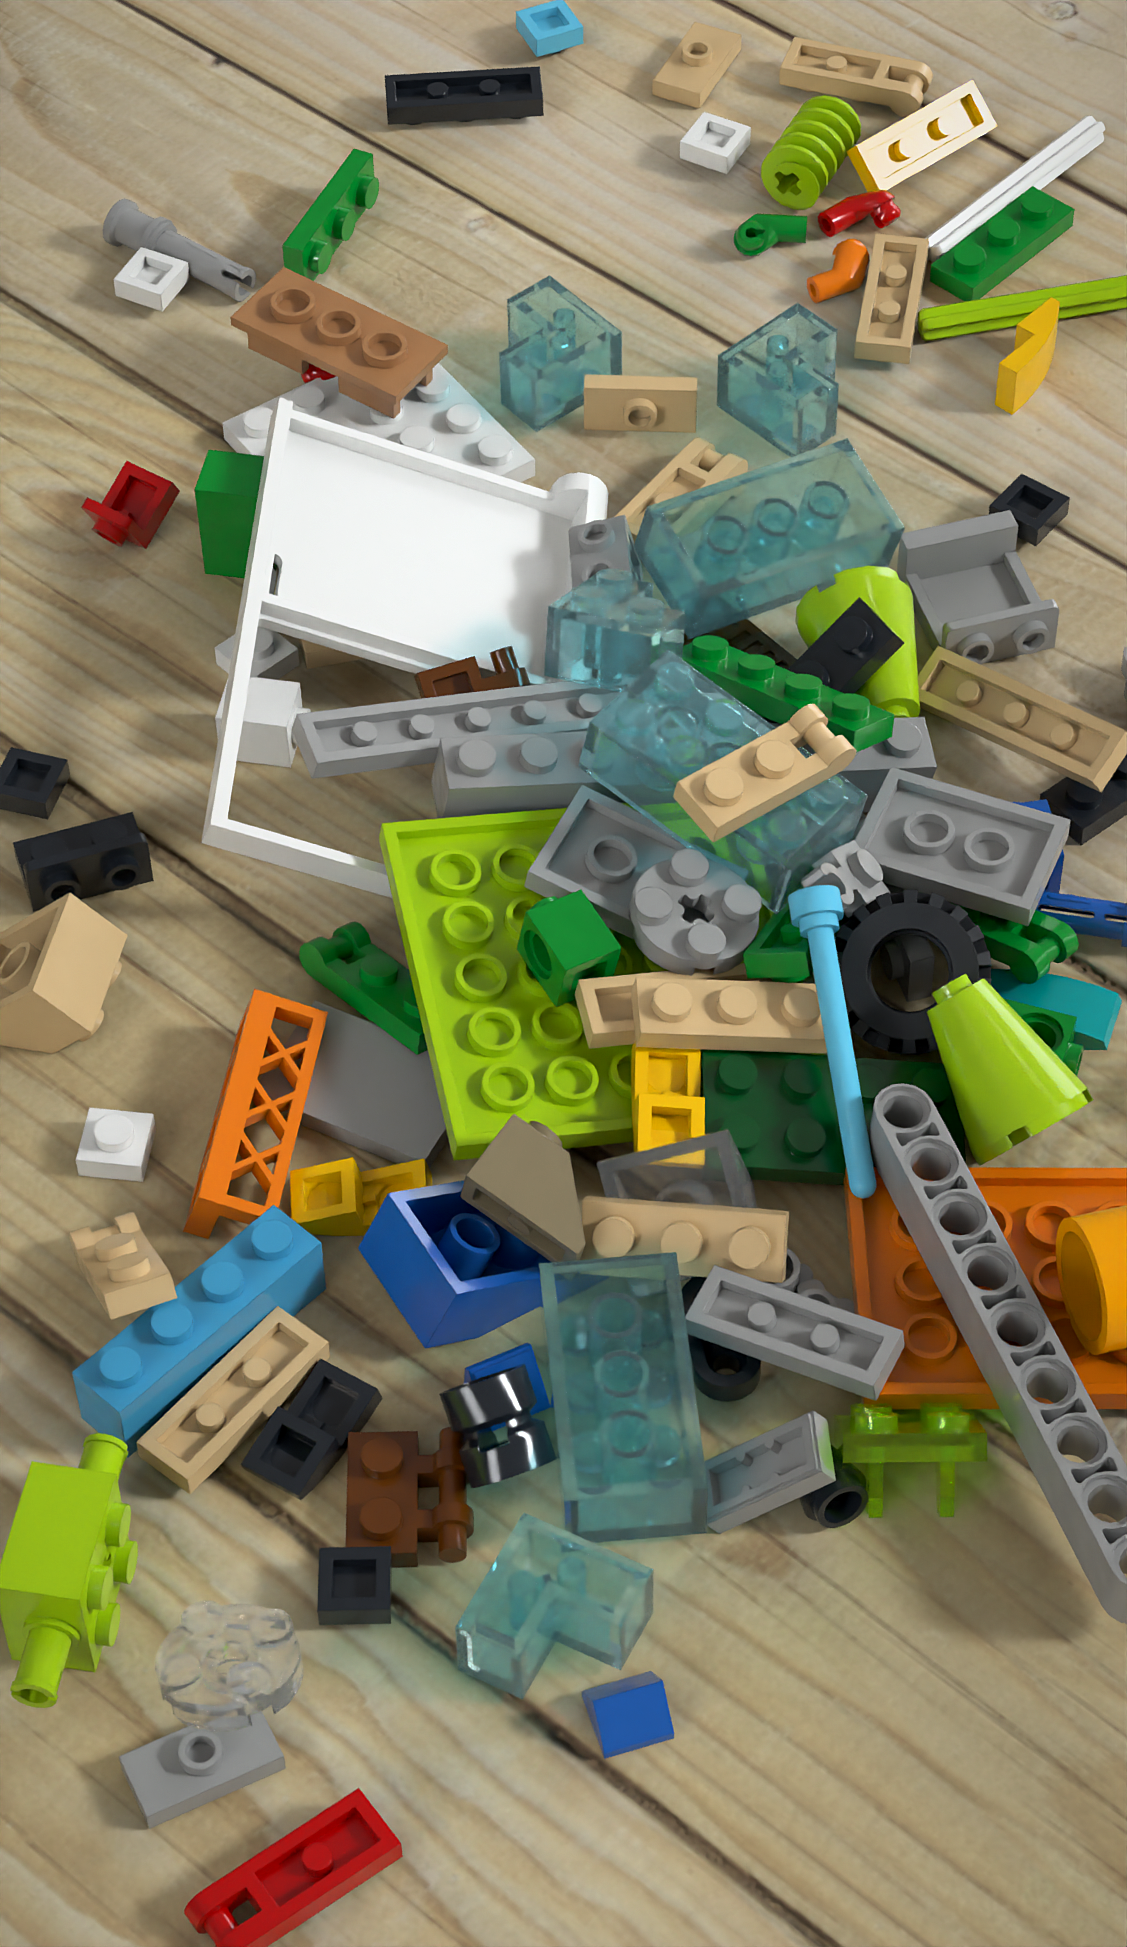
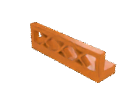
[183,988,328,1239]

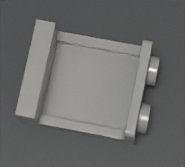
[897,510,1059,665]

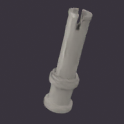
[103,198,256,302]

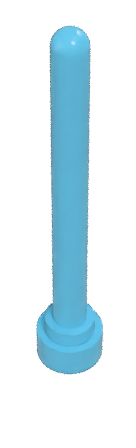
[788,885,877,1199]

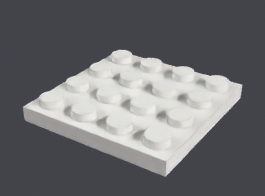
[222,363,535,483]

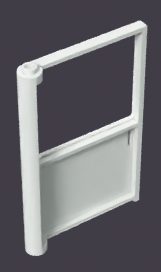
[201,397,608,898]

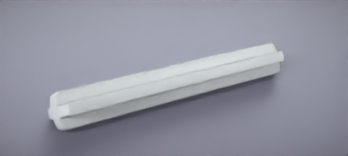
[925,116,1106,263]

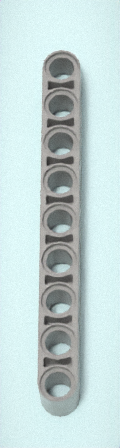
[868,1083,1127,1624]

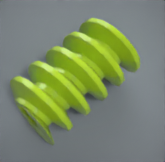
[761,95,861,210]

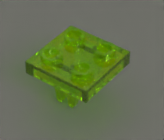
[834,1402,987,1518]

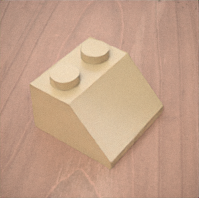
[0,893,128,1054]

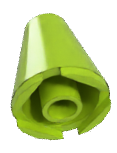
[795,566,920,718]
[927,974,1094,1166]

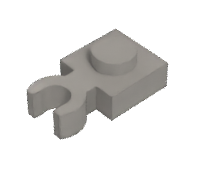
[801,840,890,918]

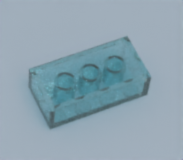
[633,438,905,639]
[578,650,868,914]
[539,1252,708,1545]

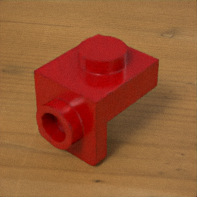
[81,460,180,549]

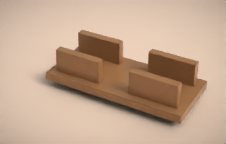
[230,267,448,419]

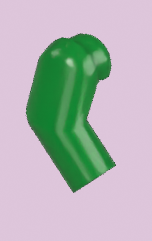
[734,213,807,256]

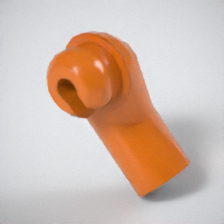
[807,238,870,303]

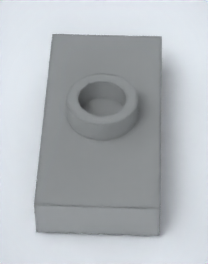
[698,1410,836,1534]
[119,1697,286,1829]

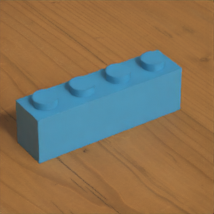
[72,1205,326,1458]

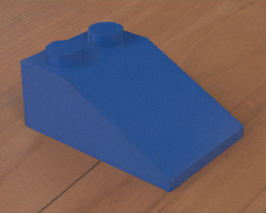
[358,1180,609,1349]

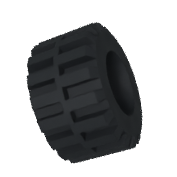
[835,890,992,1055]

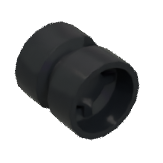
[439,1364,557,1488]

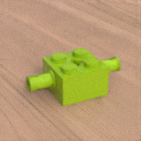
[0,1433,138,1708]

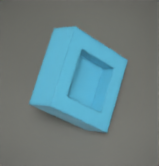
[516,0,584,57]

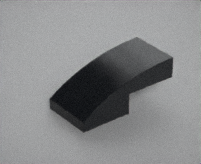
[241,1358,383,1500]

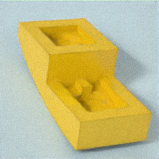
[995,297,1060,415]
[631,1041,705,1165]
[290,1157,432,1236]

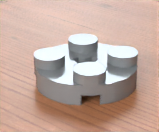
[629,849,761,976]

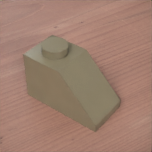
[460,1114,586,1275]

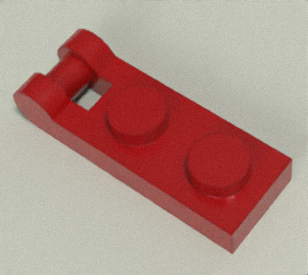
[184,1788,403,1947]

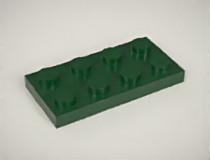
[700,1049,966,1186]

